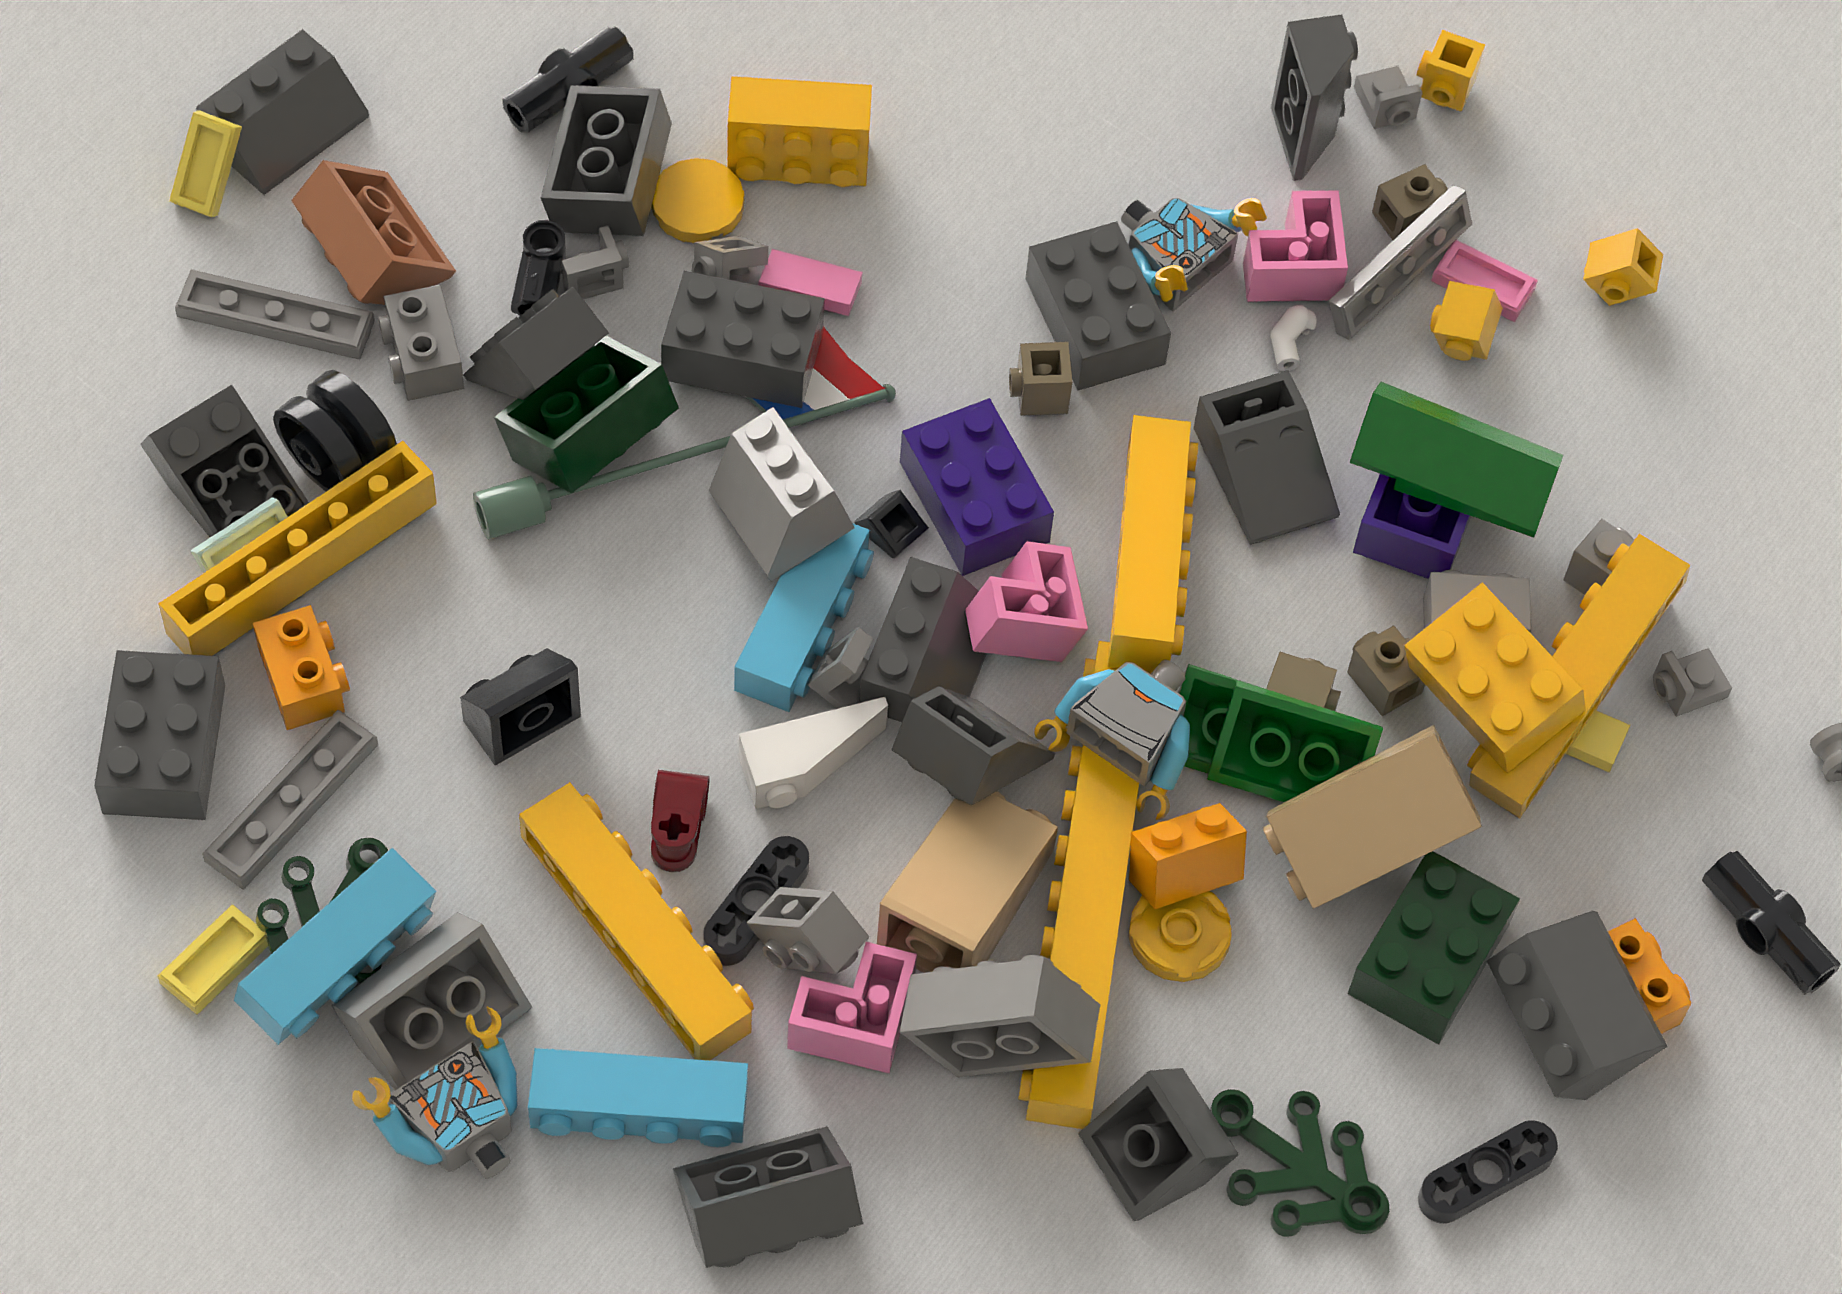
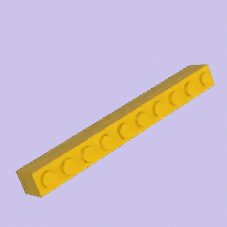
[1018,641,1151,1129]

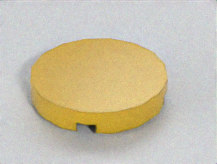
[651,158,745,243]
[1128,891,1232,982]

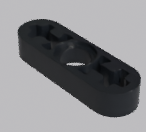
[703,836,809,966]
[1418,1120,1558,1223]

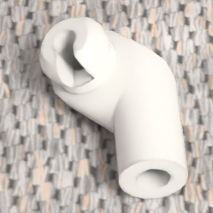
[1270,305,1317,371]

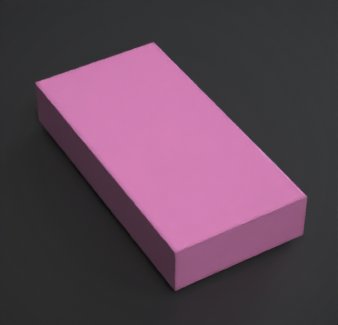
[1431,240,1538,322]
[758,249,863,316]

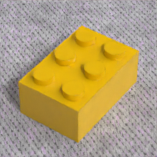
[727,76,872,187]
[1404,582,1585,774]

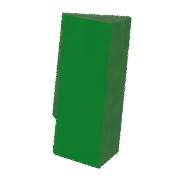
[1350,381,1564,538]
[1178,664,1383,802]

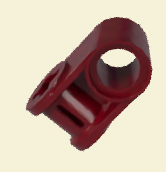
[651,770,710,872]

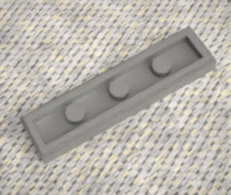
[1329,185,1472,340]
[175,269,375,360]
[202,710,378,890]

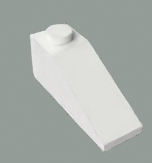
[739,697,888,809]

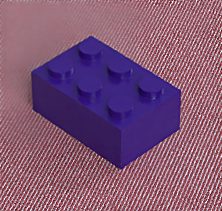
[900,398,1054,576]
[1353,474,1471,579]

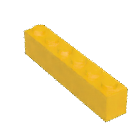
[1108,415,1198,673]
[158,441,437,656]
[1467,533,1690,819]
[519,782,754,1060]

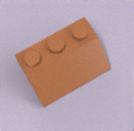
[291,160,456,305]

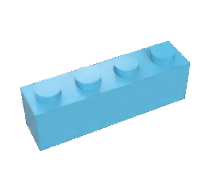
[734,523,874,712]
[234,848,437,1045]
[528,1048,748,1147]

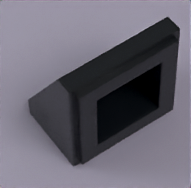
[854,490,929,558]

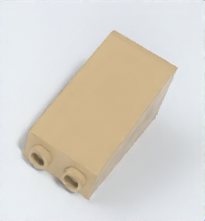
[1263,725,1482,909]
[877,791,1058,973]

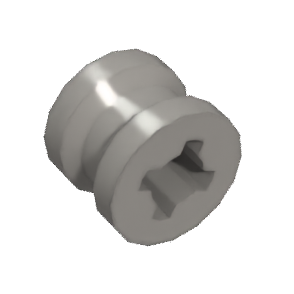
[1810,722,1842,782]

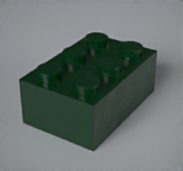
[494,336,679,494]
[1348,851,1520,1045]

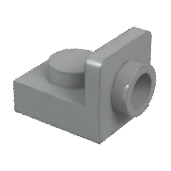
[1354,66,1422,129]
[562,226,629,299]
[692,236,769,280]
[807,627,873,709]
[1653,648,1732,717]

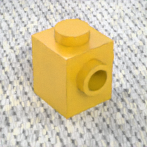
[1416,30,1485,112]
[1583,228,1664,306]
[1430,281,1503,361]

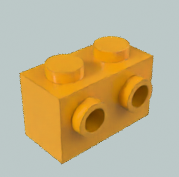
[252,605,350,730]
[1129,803,1247,909]
[1608,918,1692,1034]

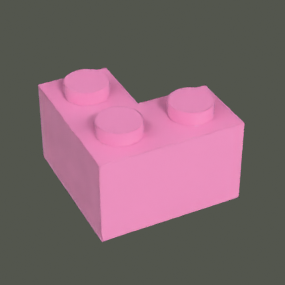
[1243,190,1348,302]
[965,541,1088,662]
[787,942,917,1074]

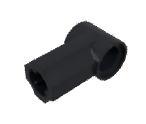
[511,220,566,316]

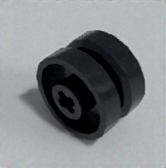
[273,370,397,492]

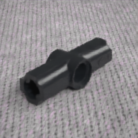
[502,26,634,132]
[1702,850,1841,994]

